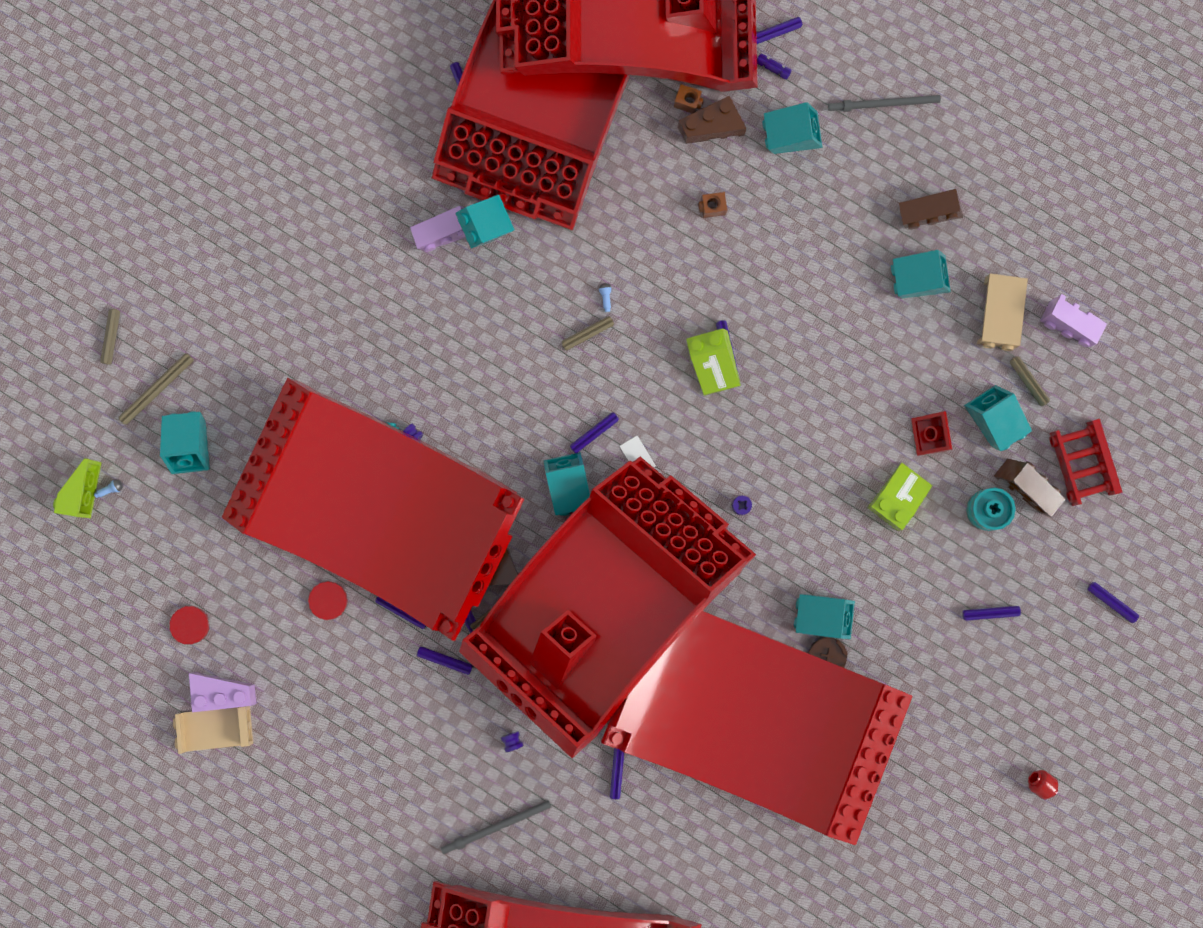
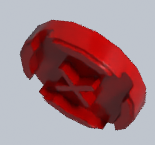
[308,581,348,620]
[170,606,209,644]

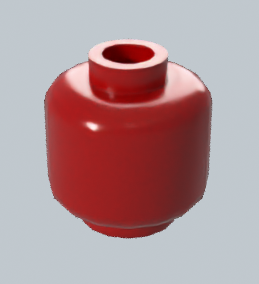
[1028,770,1058,800]

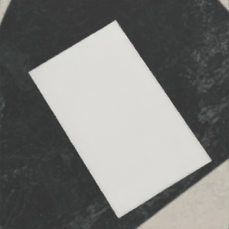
[620,436,656,467]

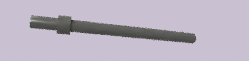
[828,95,941,112]
[441,800,551,855]

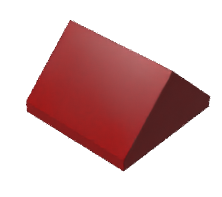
[911,411,952,456]

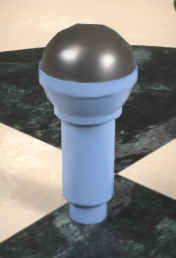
[599,283,612,312]
[94,480,123,498]

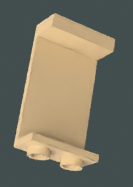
[977,274,1028,351]
[173,706,253,754]

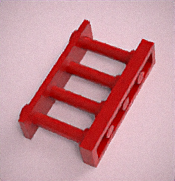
[1049,419,1123,506]

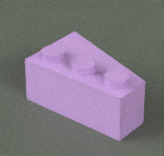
[410,206,466,252]
[1040,294,1107,347]
[189,672,256,712]

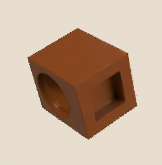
[674,84,704,114]
[698,192,727,218]

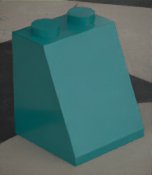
[762,102,823,154]
[455,195,515,249]
[891,250,951,299]
[964,385,1032,452]
[160,411,210,474]
[543,452,590,516]
[794,594,855,639]

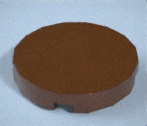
[809,637,848,668]

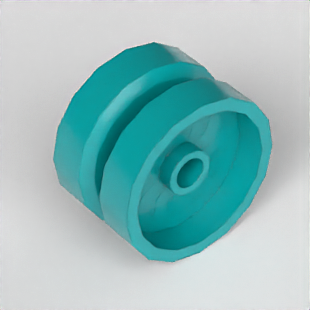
[966,488,1016,531]

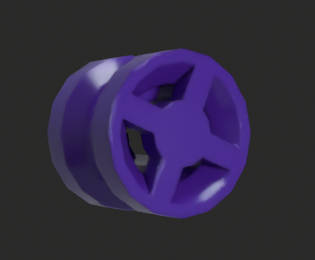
[403,423,424,440]
[732,495,752,515]
[500,731,524,753]

